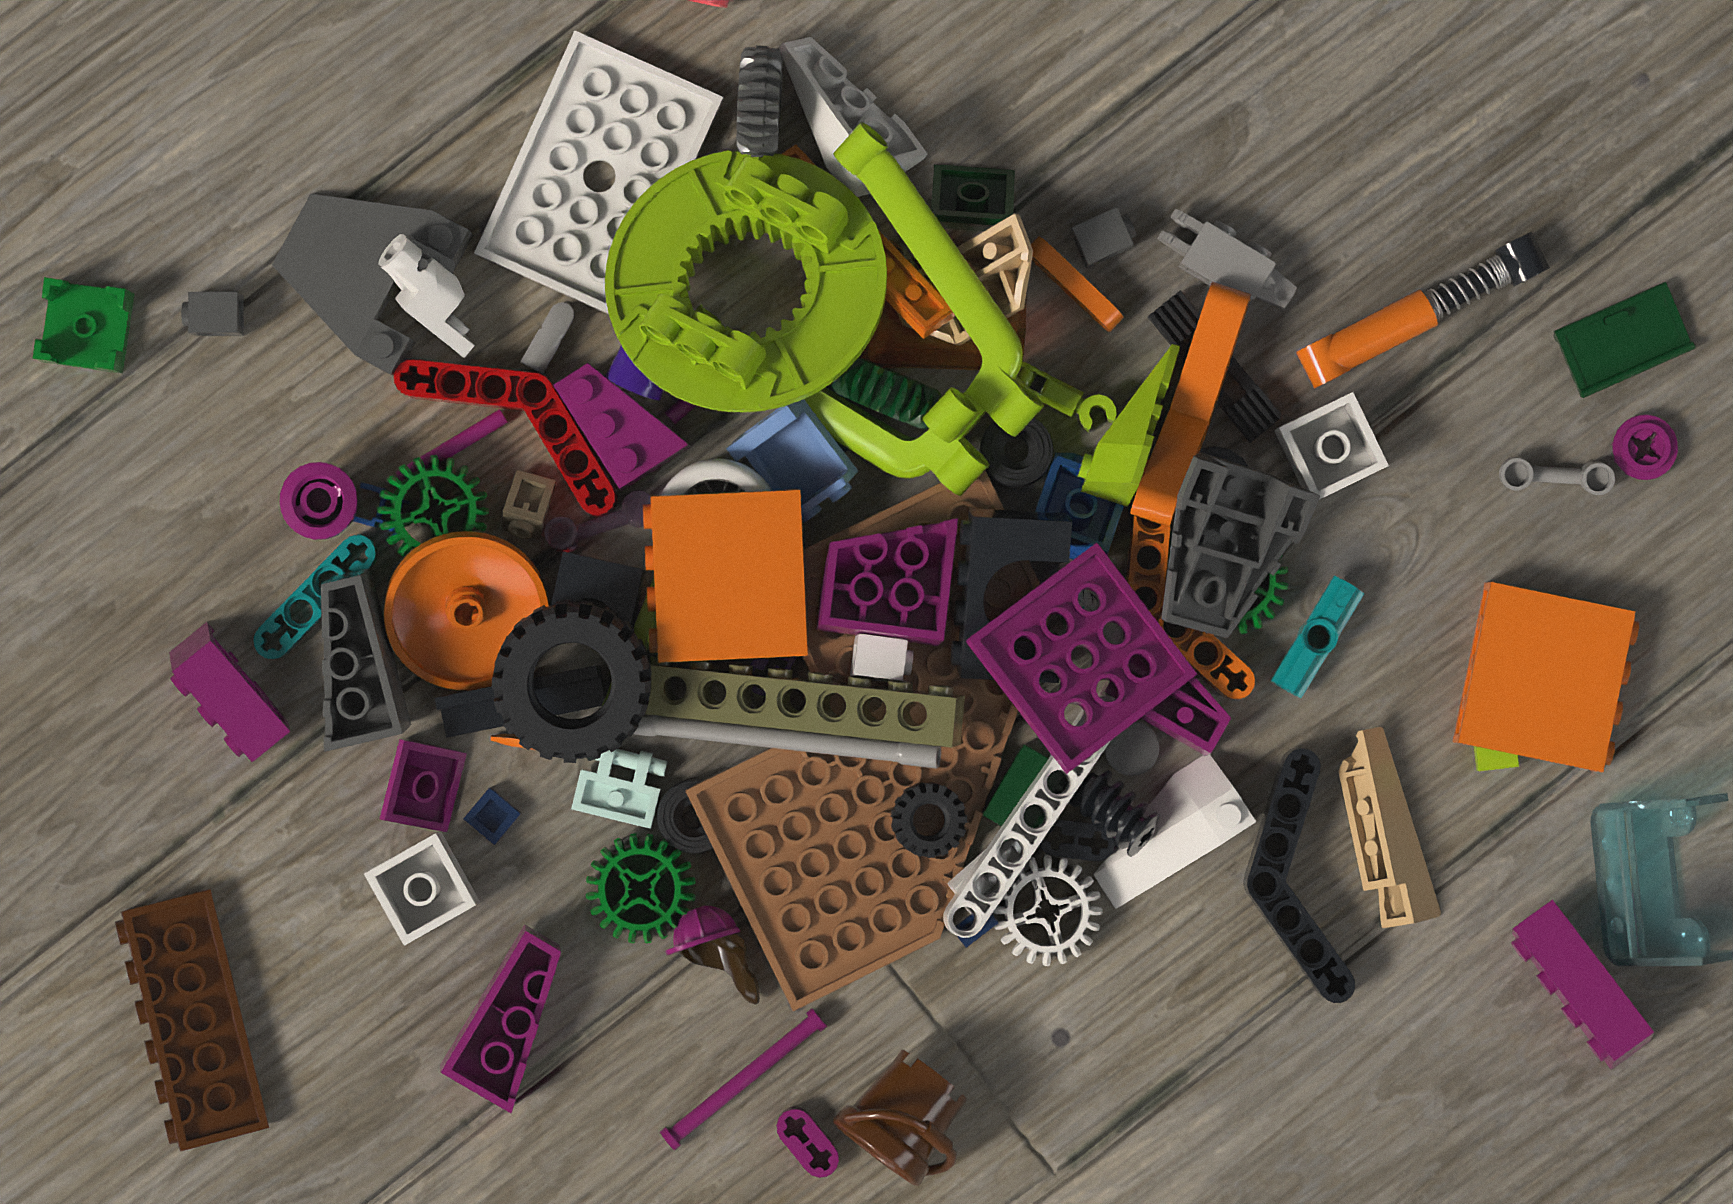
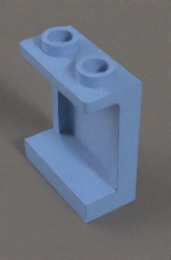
[726,399,858,524]

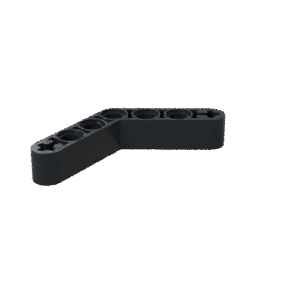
[1243,748,1355,1003]

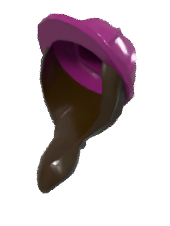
[665,905,760,1005]

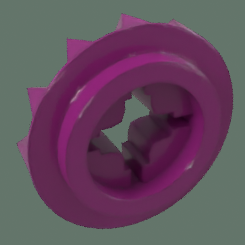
[1611,415,1678,480]

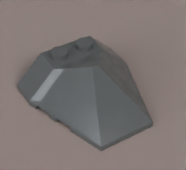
[1161,452,1320,638]

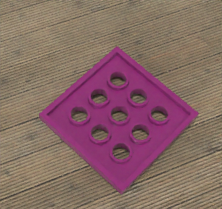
[966,543,1197,774]

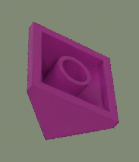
[380,738,467,832]

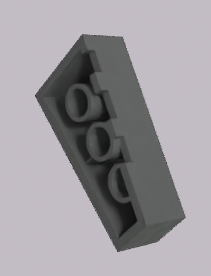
[321,568,412,752]

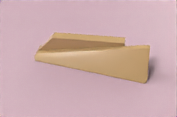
[1338,727,1441,928]

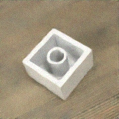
[1274,392,1389,499]
[364,832,481,946]

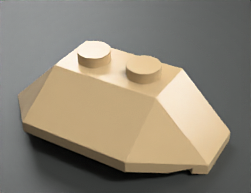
[897,213,1033,345]

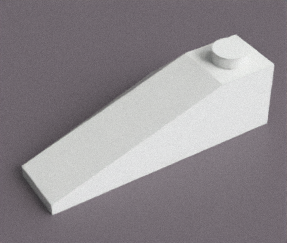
[1093,754,1256,909]

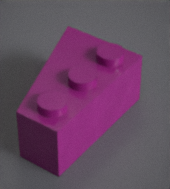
[553,363,691,491]
[169,622,290,762]
[1099,656,1231,756]

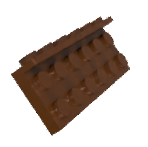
[115,889,269,1151]

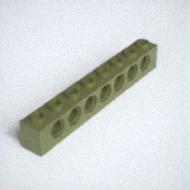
[645,655,965,748]

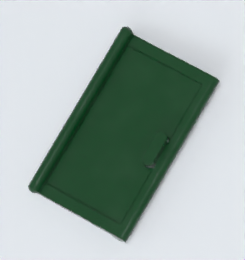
[1553,282,1696,398]

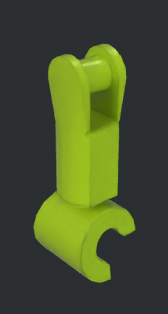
[1017,361,1117,433]

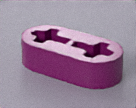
[776,1107,839,1178]

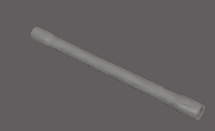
[633,714,941,769]

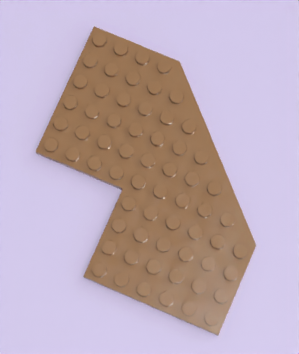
[685,471,1051,1011]

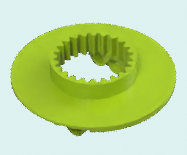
[605,150,887,412]

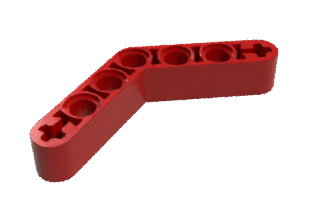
[394,359,617,517]

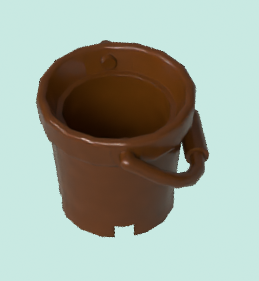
[833,1050,967,1186]

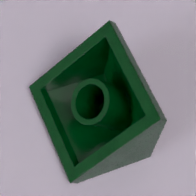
[931,164,1015,231]

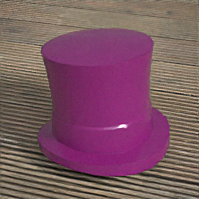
[279,462,358,540]

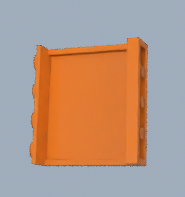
[643,488,808,663]
[1453,582,1639,772]

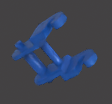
[352,482,410,532]

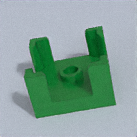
[32,277,134,374]

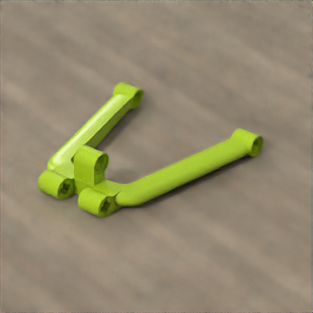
[695,122,1044,496]

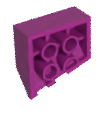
[815,518,958,646]

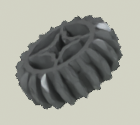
[736,45,783,157]

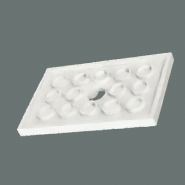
[474,31,724,314]

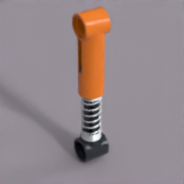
[1296,232,1550,389]

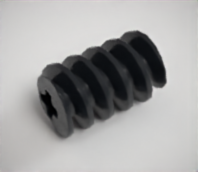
[1069,770,1160,857]

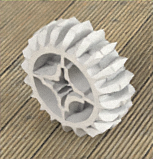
[993,855,1103,966]

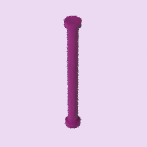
[660,1008,827,1150]

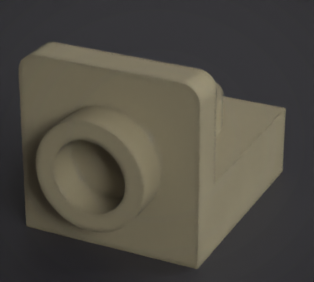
[502,470,556,540]

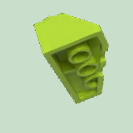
[1078,344,1180,507]

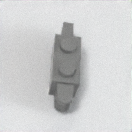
[1157,209,1297,309]

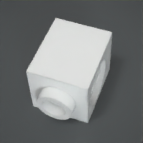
[850,634,913,682]

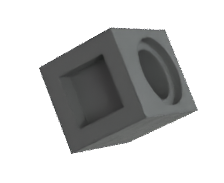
[1070,207,1136,268]
[181,292,244,336]

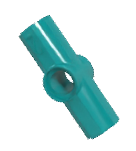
[1270,575,1365,699]

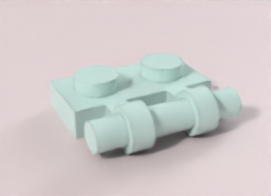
[571,749,668,829]

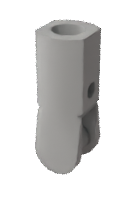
[521,302,574,375]

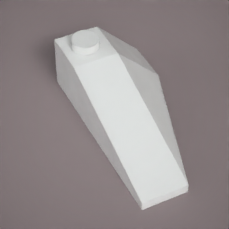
[779,37,928,197]

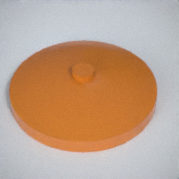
[384,531,548,690]

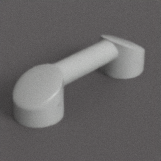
[1499,457,1615,495]

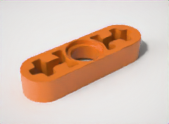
[1031,236,1124,332]

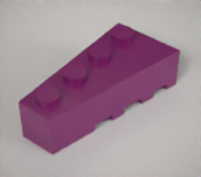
[1511,899,1654,1070]
[440,924,561,1114]

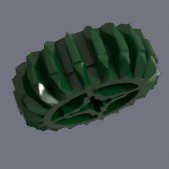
[832,357,942,429]

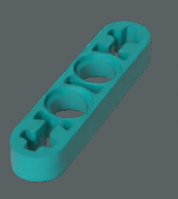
[253,535,378,659]

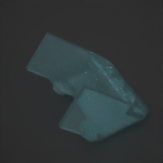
[1590,793,1733,967]

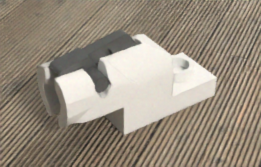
[378,234,475,358]

